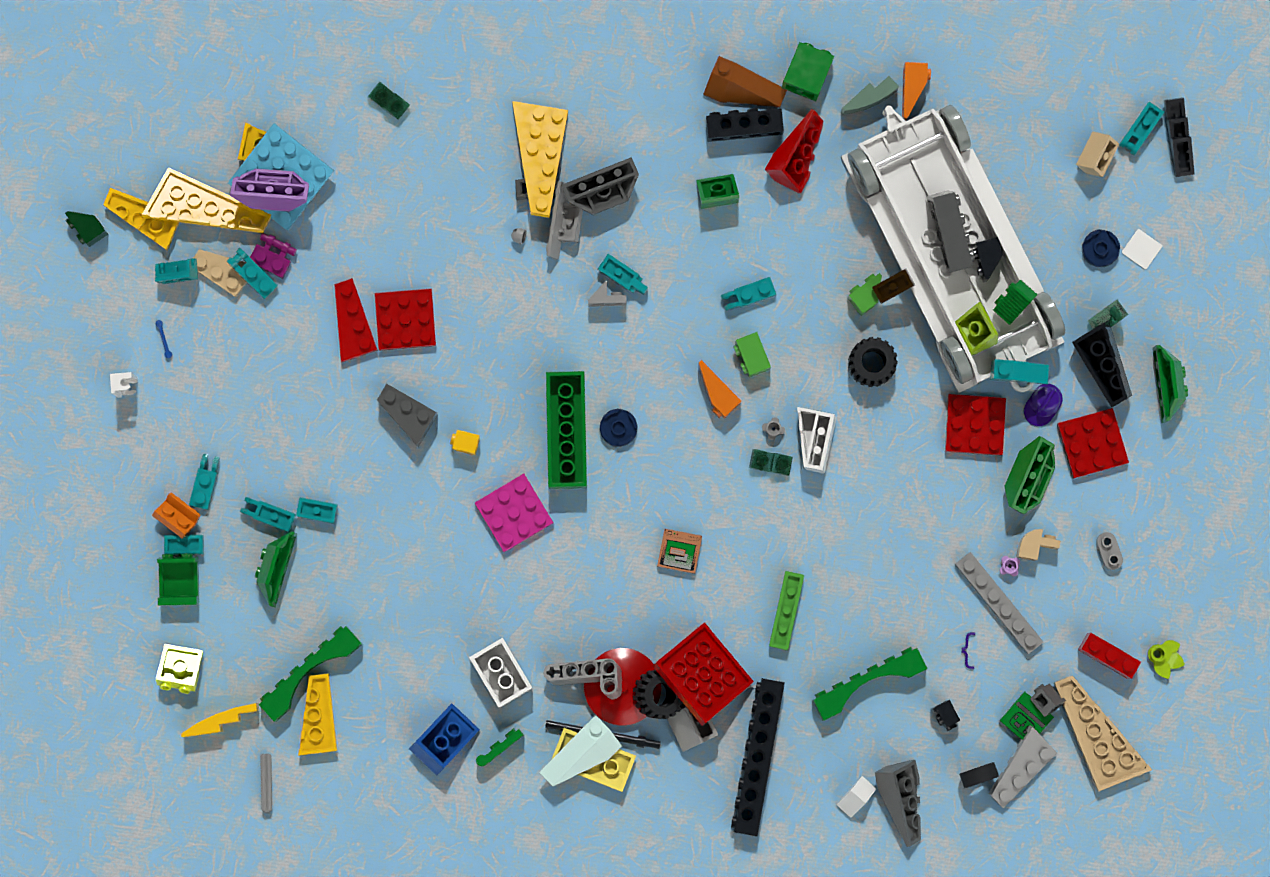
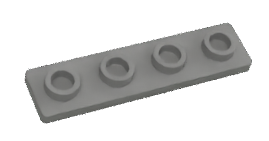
[546,182,583,259]

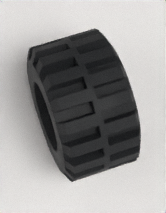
[848,337,898,387]
[633,670,684,719]

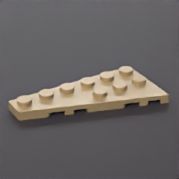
[1054,676,1152,791]

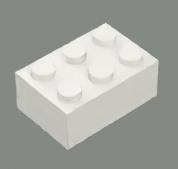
[469,638,533,708]

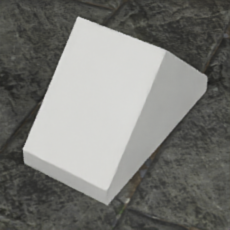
[836,776,876,818]

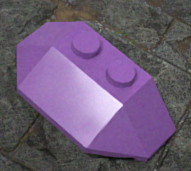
[230,169,309,212]

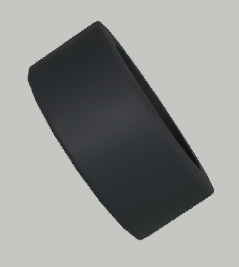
[959,762,999,788]

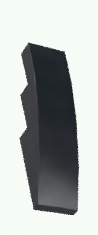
[1164,97,1195,177]

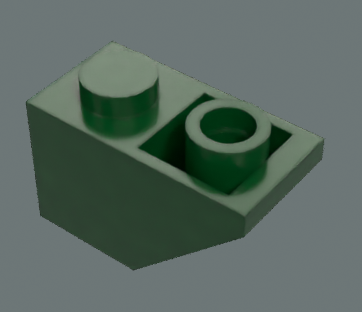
[65,211,108,247]

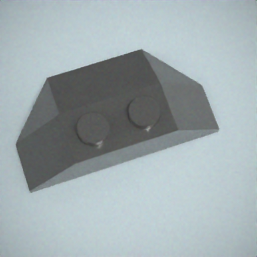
[561,157,639,215]

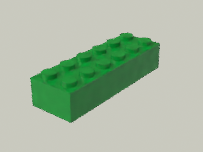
[546,371,587,489]

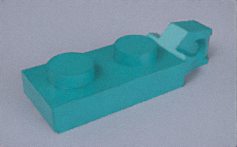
[597,254,648,295]

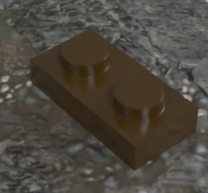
[872,269,915,304]

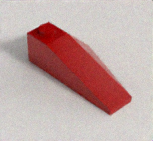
[765,109,824,193]

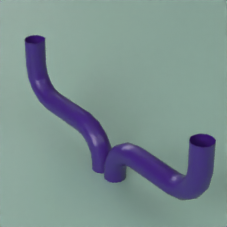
[961,632,975,669]

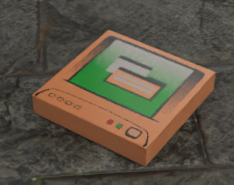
[657,529,702,574]

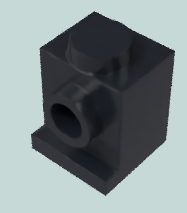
[931,700,960,731]

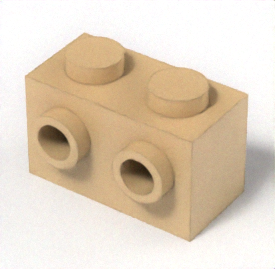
[1076,131,1119,177]

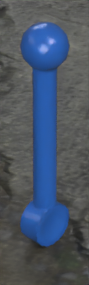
[155,320,172,359]

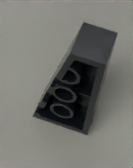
[1072,321,1132,408]

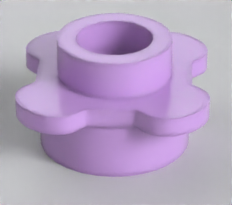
[999,556,1020,576]

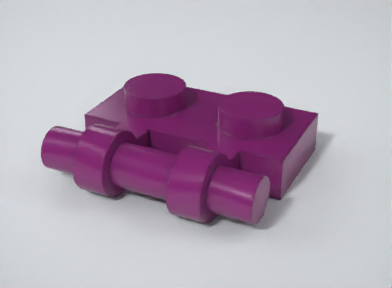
[250,233,297,279]

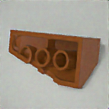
[703,56,787,108]

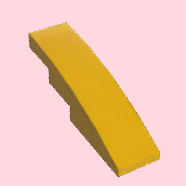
[181,703,259,737]

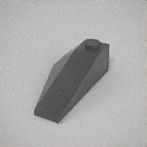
[875,760,921,847]

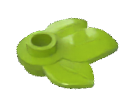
[1148,640,1185,679]

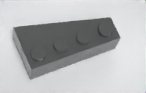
[926,190,974,273]

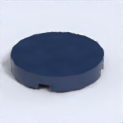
[1082,229,1120,267]
[599,408,638,447]

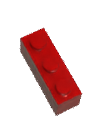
[1078,632,1141,679]

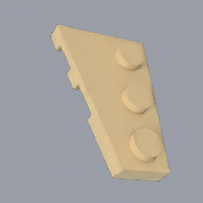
[193,249,247,297]

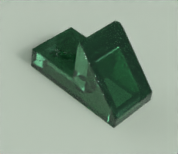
[1088,299,1128,329]

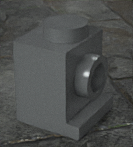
[1030,684,1066,717]

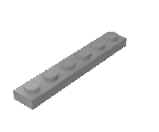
[955,552,1043,654]

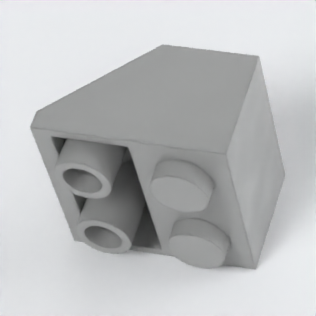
[667,707,718,752]

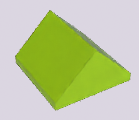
[955,302,998,355]

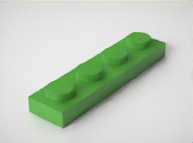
[769,571,804,651]

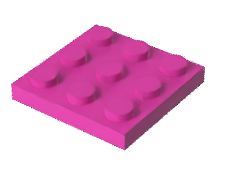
[475,474,554,552]

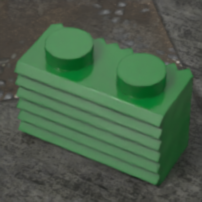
[993,280,1037,325]

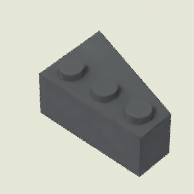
[377,383,438,447]

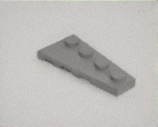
[988,726,1057,808]

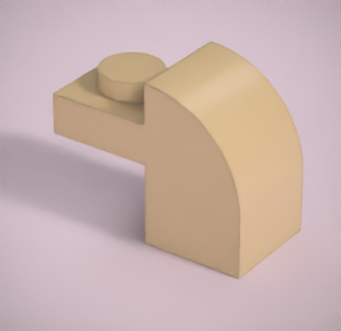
[1016,529,1061,561]

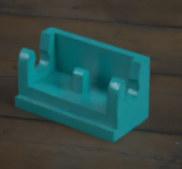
[155,258,198,284]

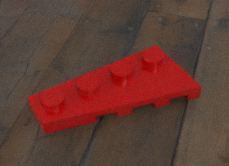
[334,278,378,363]

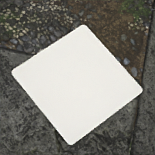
[1122,229,1163,270]

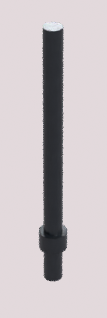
[545,720,661,749]

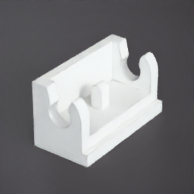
[110,372,138,398]

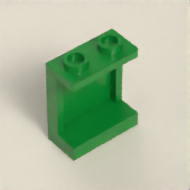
[781,42,834,102]
[157,553,199,606]

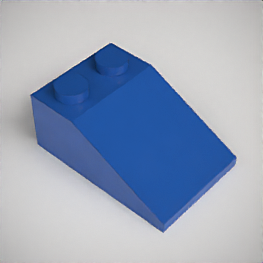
[409,703,480,775]

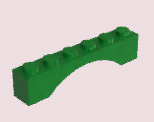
[258,626,363,722]
[812,647,928,721]

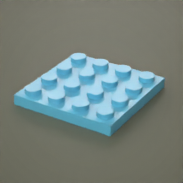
[228,123,335,231]

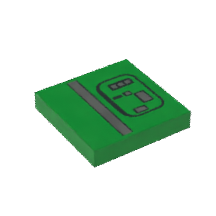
[999,691,1054,740]

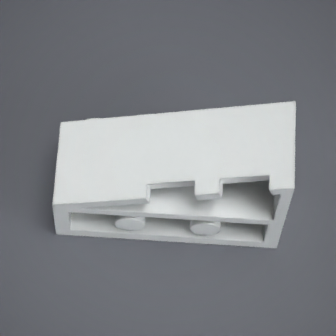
[797,407,837,474]

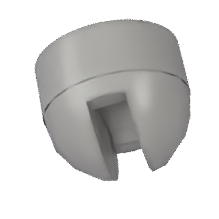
[511,228,527,244]

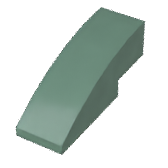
[841,76,899,115]

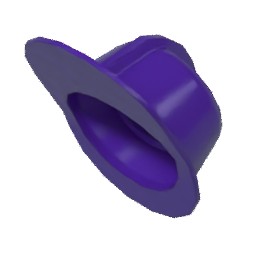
[1024,384,1063,426]

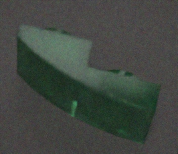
[367,82,410,120]
[749,449,793,476]

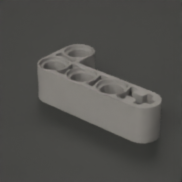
[543,659,622,699]

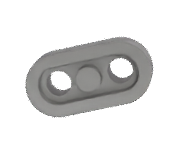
[1096,532,1123,570]

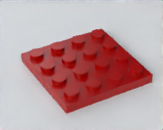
[652,622,754,726]

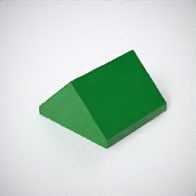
[696,174,740,209]

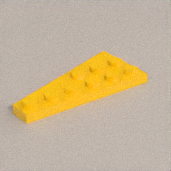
[512,101,568,218]

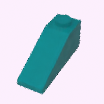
[990,359,1049,384]

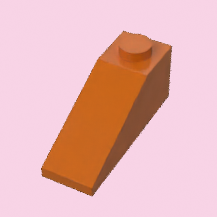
[902,62,931,121]
[698,360,741,419]

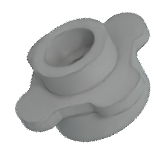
[762,418,785,440]

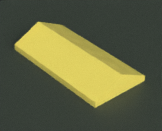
[551,728,636,792]

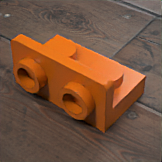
[152,493,201,539]

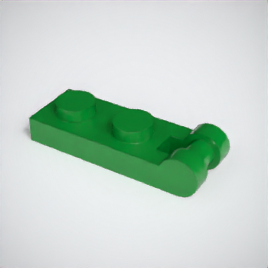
[476,728,524,766]

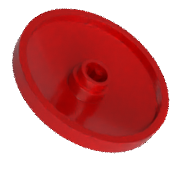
[584,648,661,726]

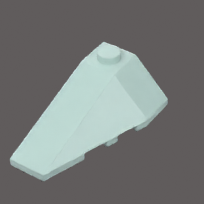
[539,716,622,787]

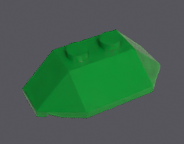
[1153,345,1188,423]
[1004,436,1055,514]
[255,531,297,608]

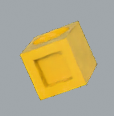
[450,430,480,456]

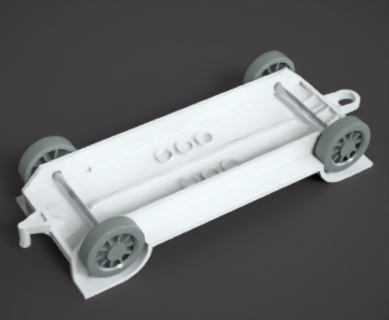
[841,105,1065,393]

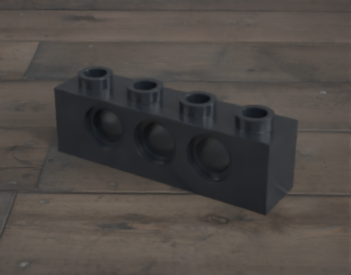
[706,107,784,142]

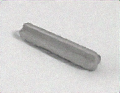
[260,754,272,812]

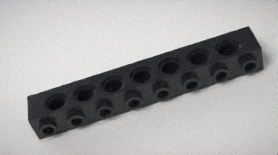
[731,678,785,836]

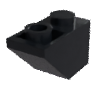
[972,237,1003,283]

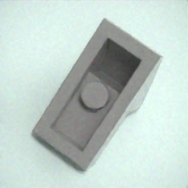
[588,281,627,307]

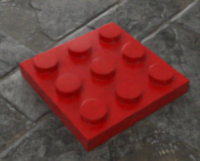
[375,289,436,351]
[945,394,1006,456]
[1057,408,1129,479]

